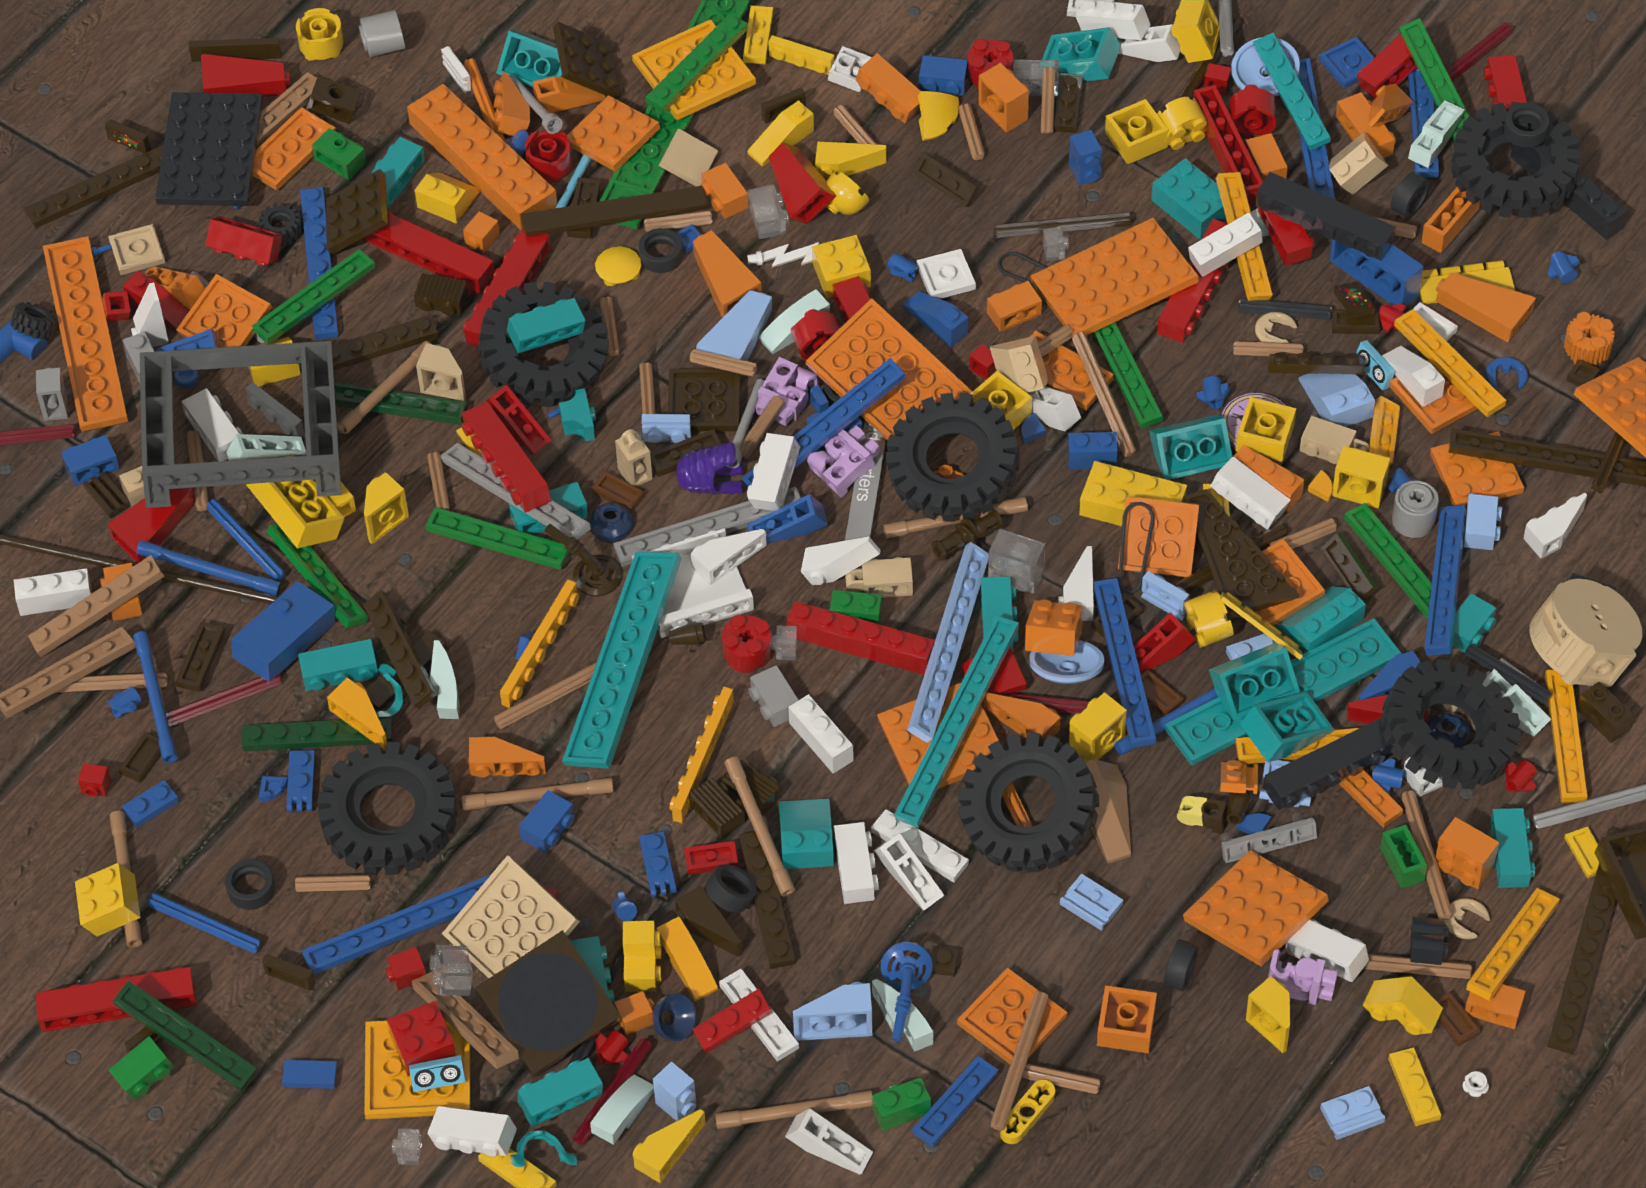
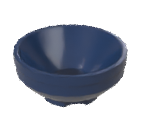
[590,502,634,543]
[1427,712,1470,747]
[653,994,696,1041]

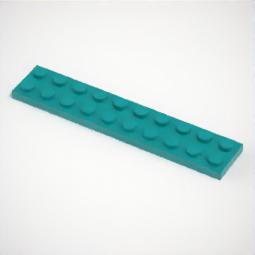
[562,552,682,768]
[1165,618,1401,766]

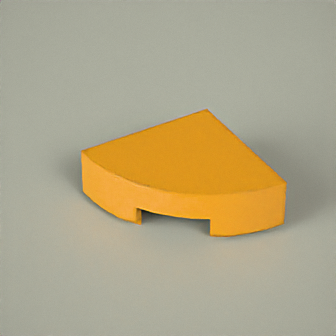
[1308,470,1332,502]

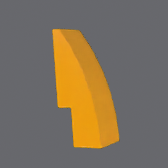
[657,917,718,1001]

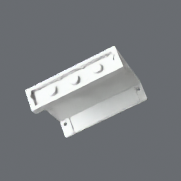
[632,528,754,638]

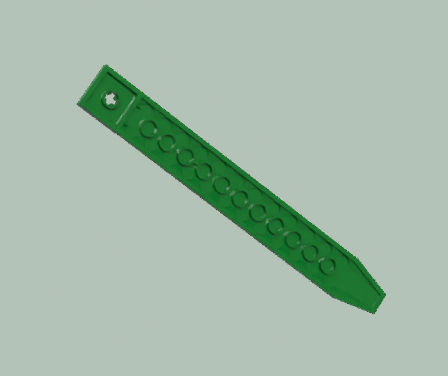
[600,0,751,230]

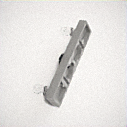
[1220,812,1317,863]

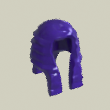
[676,443,743,495]

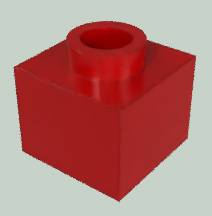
[1204,63,1231,96]
[102,291,130,322]
[969,344,997,380]
[78,763,111,797]

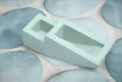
[1408,100,1465,168]
[759,289,830,354]
[430,640,460,719]
[1482,669,1551,736]
[872,979,933,1052]
[590,1075,654,1145]

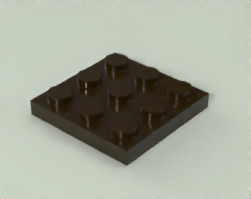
[553,22,621,99]
[325,169,388,254]
[668,368,740,432]

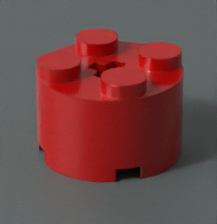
[968,39,1013,89]
[1229,84,1276,138]
[525,130,572,183]
[790,309,840,362]
[722,614,772,673]

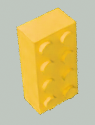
[246,455,344,548]
[1079,461,1187,526]

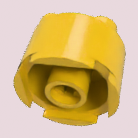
[296,8,344,61]
[1157,97,1207,150]
[1183,591,1234,648]

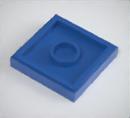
[1319,36,1375,89]

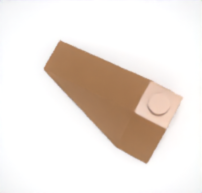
[1085,759,1131,864]

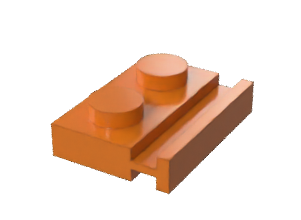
[1220,760,1258,794]

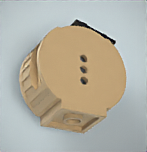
[1530,573,1642,687]

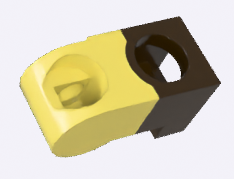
[1177,796,1227,834]

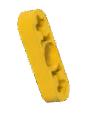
[1000,1080,1055,1144]

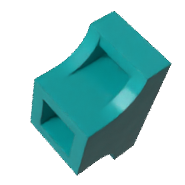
[559,388,596,441]

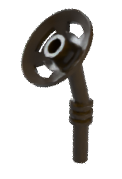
[545,524,622,597]

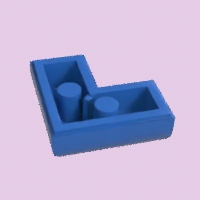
[0,320,48,364]

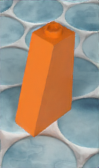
[693,230,762,318]
[1436,272,1536,343]

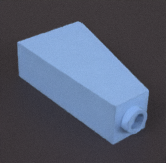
[696,290,773,361]

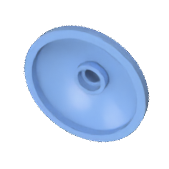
[1231,37,1300,96]
[1030,640,1104,684]

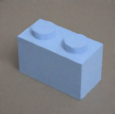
[1463,494,1502,550]
[653,1062,696,1121]

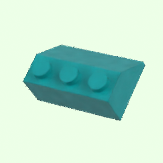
[496,30,563,87]
[1149,414,1232,480]
[1275,586,1366,654]
[1209,643,1300,720]

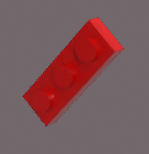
[692,988,773,1053]

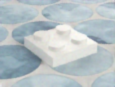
[917,249,976,299]

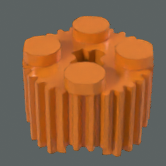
[1564,312,1615,365]

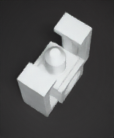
[828,46,872,92]

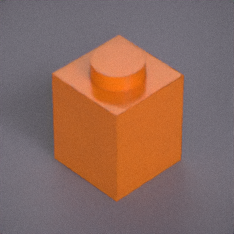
[463,211,500,254]
[614,991,655,1035]

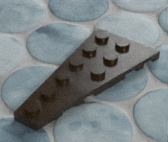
[1184,489,1299,620]

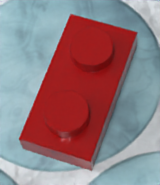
[684,841,738,875]

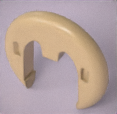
[1255,312,1297,343]
[1444,898,1490,939]

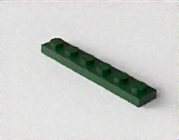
[334,382,467,425]
[242,717,392,752]
[112,980,256,1091]

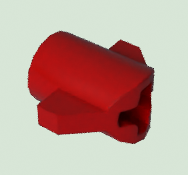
[1380,304,1406,333]
[1505,760,1537,792]
[595,1031,629,1065]

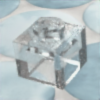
[1043,227,1069,261]
[771,625,797,660]
[392,1129,422,1165]

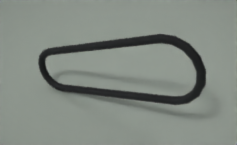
[997,252,1048,286]
[1118,502,1154,593]

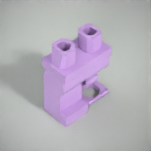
[755,357,820,426]
[807,425,881,498]
[1268,950,1338,1005]

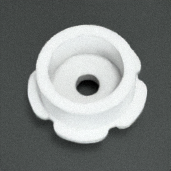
[1462,1071,1489,1097]

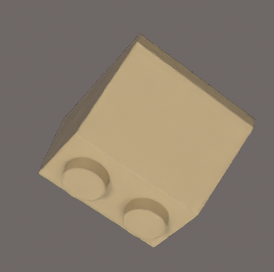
[1329,132,1388,195]
[990,336,1049,393]
[416,343,466,402]

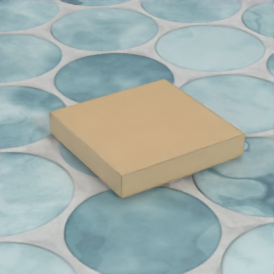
[659,128,718,186]
[108,224,165,275]

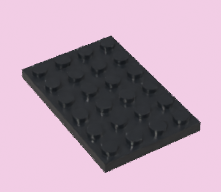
[155,92,263,206]

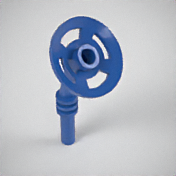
[881,942,932,1042]

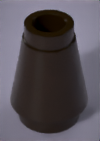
[669,621,706,645]
[1227,790,1253,825]

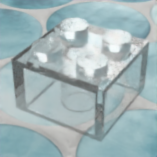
[988,529,1045,593]

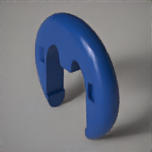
[1485,357,1528,390]

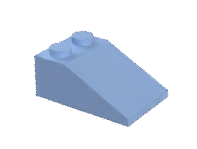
[1299,373,1375,427]
[793,982,872,1041]

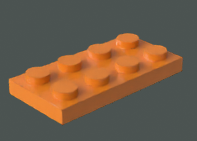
[252,107,336,191]
[1030,330,1114,411]

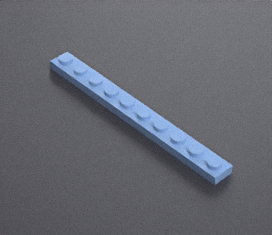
[907,542,990,743]

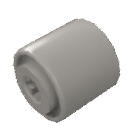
[359,10,405,57]
[1392,481,1439,538]

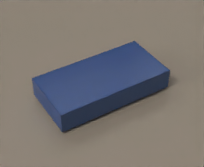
[282,1060,338,1089]

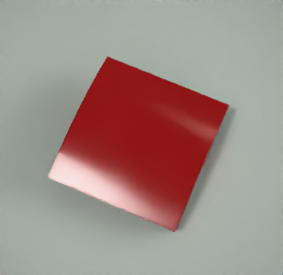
[961,647,1027,705]

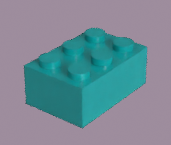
[1151,158,1227,240]

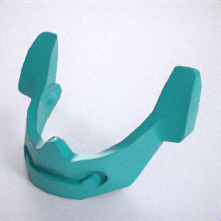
[376,664,403,718]
[510,1130,577,1167]

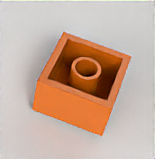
[978,63,1029,133]
[1025,600,1083,656]
[1436,817,1499,890]
[1097,985,1157,1053]

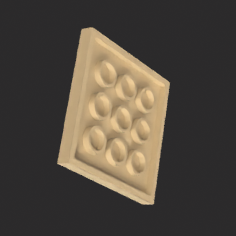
[442,855,580,978]

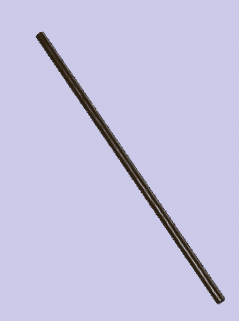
[0,534,280,604]

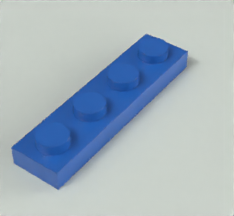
[912,1056,999,1148]

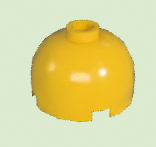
[826,170,869,215]

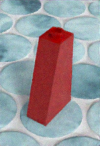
[201,54,291,97]
[768,142,836,224]
[108,488,194,564]

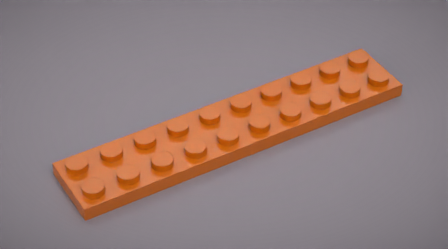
[43,236,128,432]

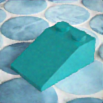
[1039,27,1121,81]
[1240,692,1334,763]
[779,799,834,869]

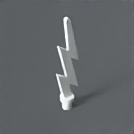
[747,242,819,268]

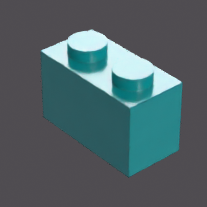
[1452,594,1497,653]

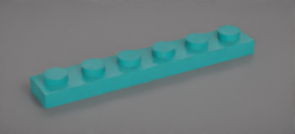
[1253,33,1331,151]

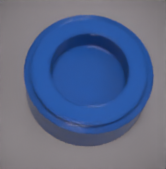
[175,370,199,388]

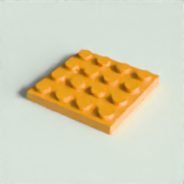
[632,19,756,120]
[365,1018,471,1119]

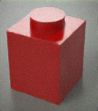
[385,947,426,991]

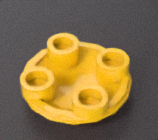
[595,246,641,286]

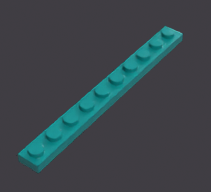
[894,615,1019,828]

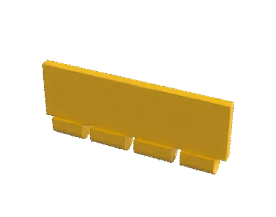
[1420,260,1515,304]
[1220,592,1303,660]

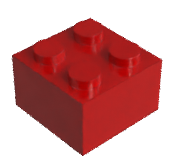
[387,1001,456,1077]

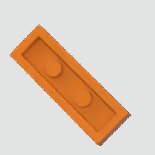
[1339,770,1403,828]

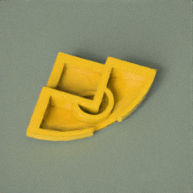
[918,91,959,141]

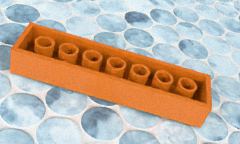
[407,84,557,231]

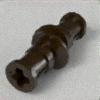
[931,509,1003,561]

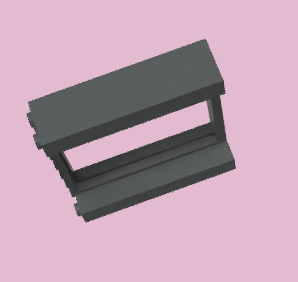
[140,341,341,508]

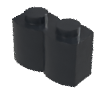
[1410,917,1449,965]

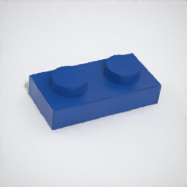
[122,780,179,828]

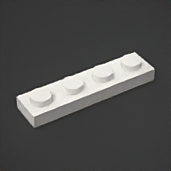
[871,810,969,882]
[719,969,799,1062]

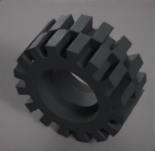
[259,202,302,246]
[10,302,56,339]

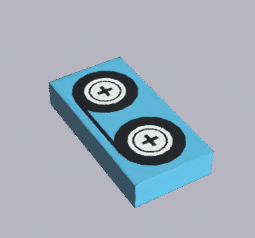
[1356,340,1396,390]
[409,1055,465,1092]

